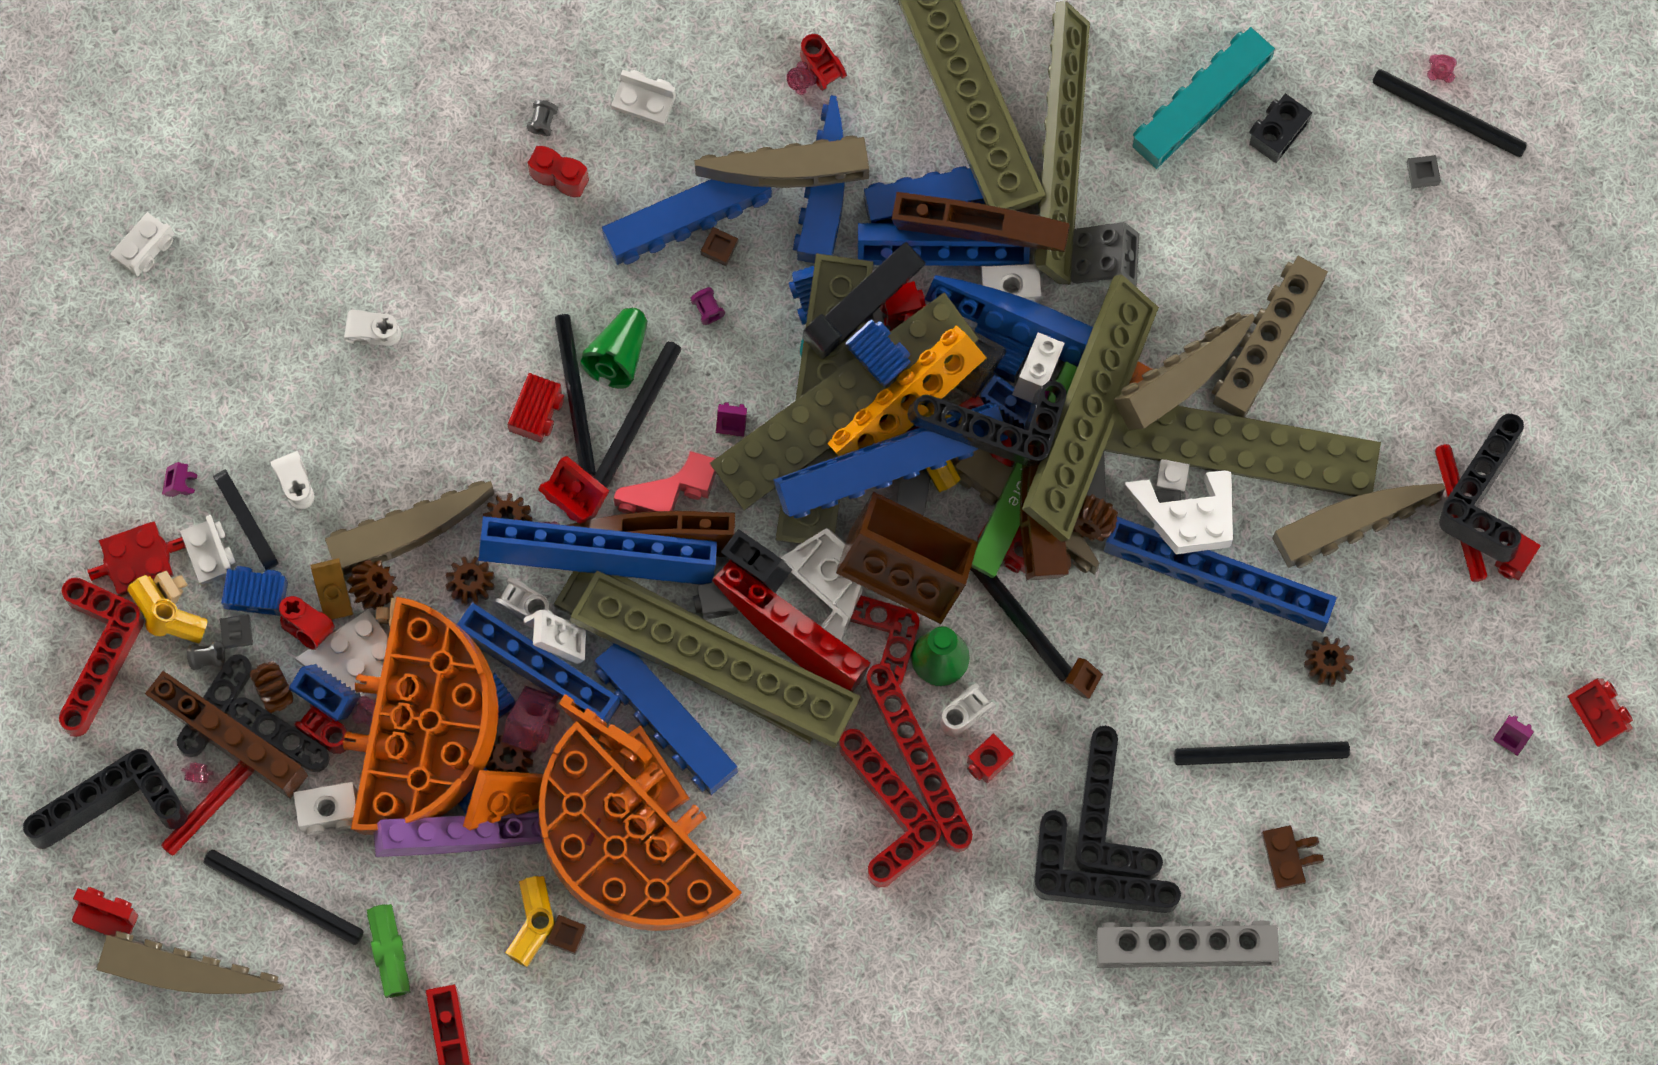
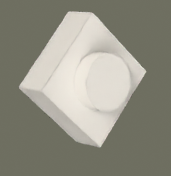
[1156,459,1189,494]

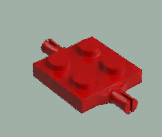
[87,521,186,596]

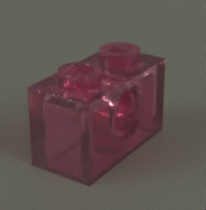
[502,685,560,753]

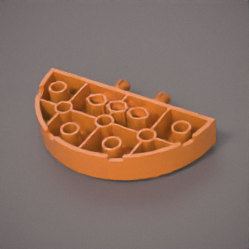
[343,596,498,835]
[538,721,742,931]

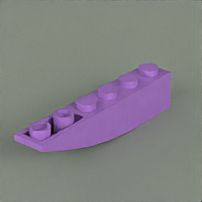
[373,812,542,857]

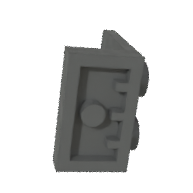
[1070,222,1140,287]

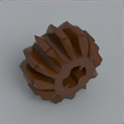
[483,493,533,522]
[1073,494,1118,541]
[445,556,495,606]
[346,560,398,610]
[1304,636,1354,687]
[250,661,294,713]
[485,734,533,773]

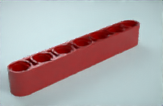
[866,664,973,852]

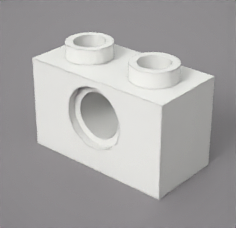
[981,264,1041,304]
[1012,332,1065,403]
[293,782,357,835]

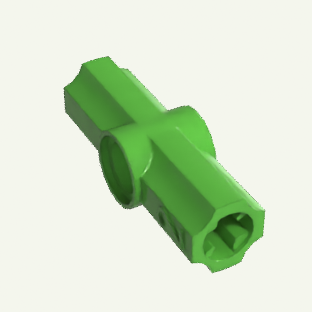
[367,904,411,998]

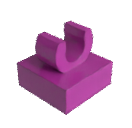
[716,402,747,437]
[162,462,198,497]
[1493,715,1534,756]

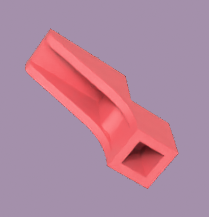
[614,451,716,514]

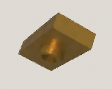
[311,558,353,620]

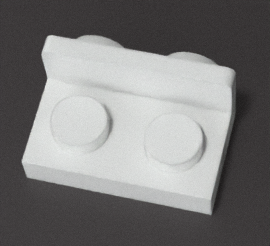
[611,70,676,127]
[110,212,174,277]
[180,514,236,585]
[524,610,586,664]

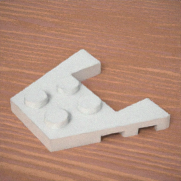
[1123,470,1233,554]
[780,528,864,641]

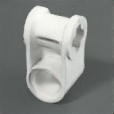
[344,310,401,346]
[271,451,315,510]
[494,577,552,620]
[940,683,996,736]

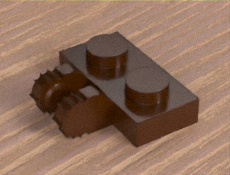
[1261,825,1324,890]

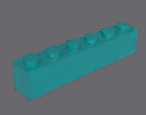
[1132,27,1275,169]

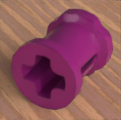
[690,287,725,325]

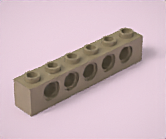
[1212,255,1328,417]

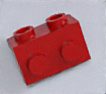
[538,456,610,524]
[72,887,139,935]

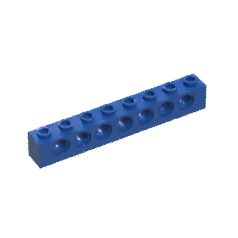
[1104,517,1337,632]

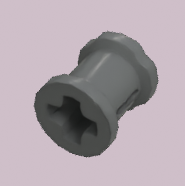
[527,100,558,136]
[187,641,225,670]

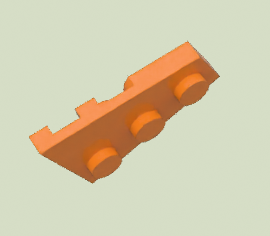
[558,694,653,765]
[605,725,690,815]
[463,770,543,830]

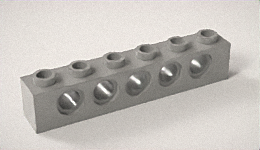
[1096,920,1279,968]

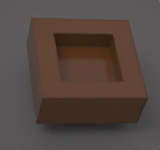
[700,227,739,266]
[1065,658,1103,699]
[547,915,587,955]

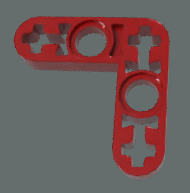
[850,595,920,687]

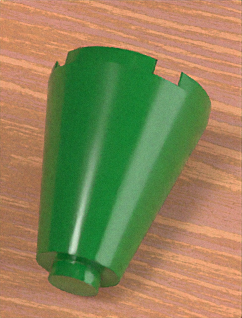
[580,307,648,389]
[911,626,970,686]

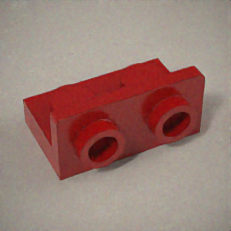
[1567,678,1633,747]

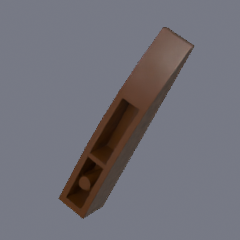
[892,192,1070,252]
[1020,401,1071,581]
[567,511,735,557]
[145,671,308,799]

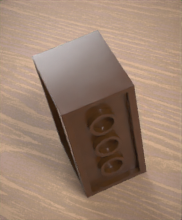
[836,491,978,624]

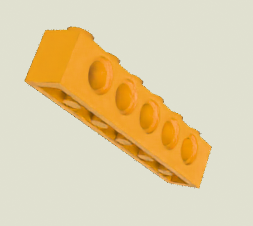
[827,325,987,456]

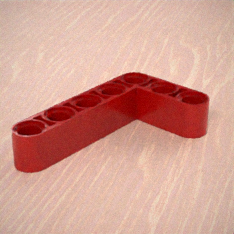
[59,577,144,737]
[839,729,941,888]

